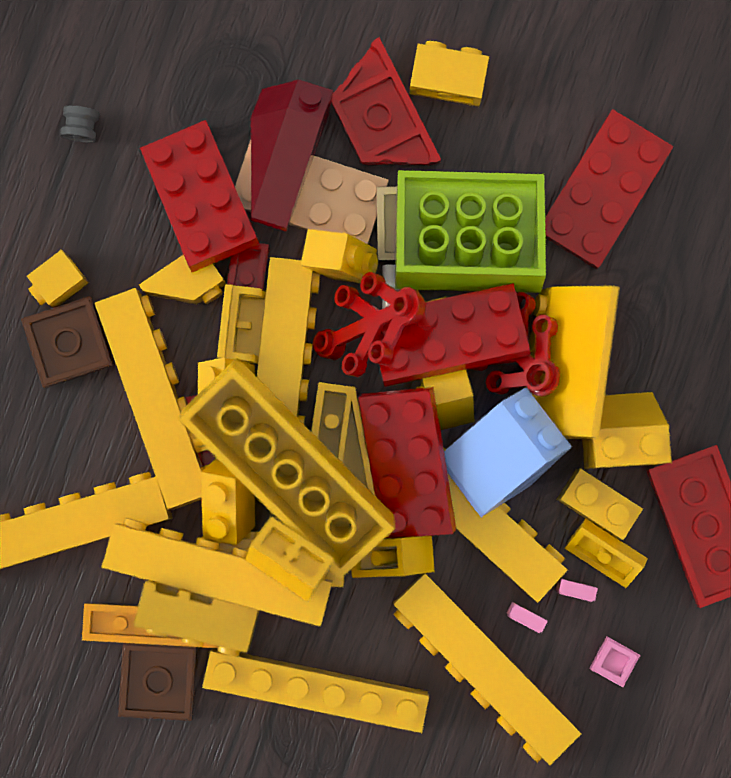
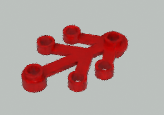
[313,272,426,377]
[469,292,560,396]

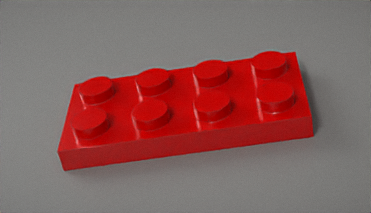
[545,109,674,269]
[140,120,259,273]
[377,283,530,387]
[358,387,456,538]
[646,445,731,608]

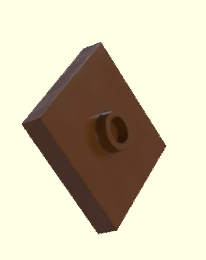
[21,296,114,388]
[118,643,197,721]

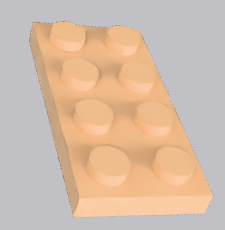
[235,140,389,244]

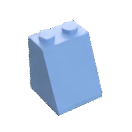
[444,387,572,517]

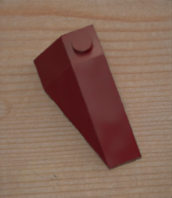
[250,79,333,231]

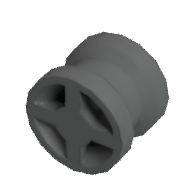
[60,105,100,143]

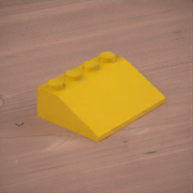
[525,286,619,439]

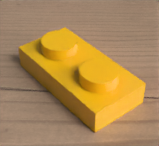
[565,519,648,588]

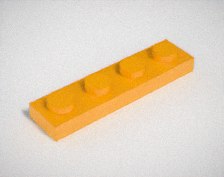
[82,603,218,648]

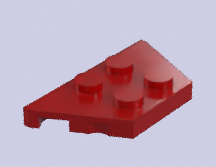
[331,37,441,165]

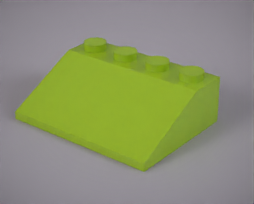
[395,170,546,293]

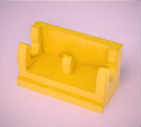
[217,284,266,364]
[245,516,335,602]

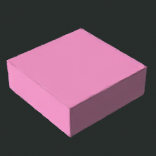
[555,578,598,602]
[506,602,548,633]
[589,636,640,687]

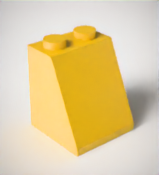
[582,392,671,469]

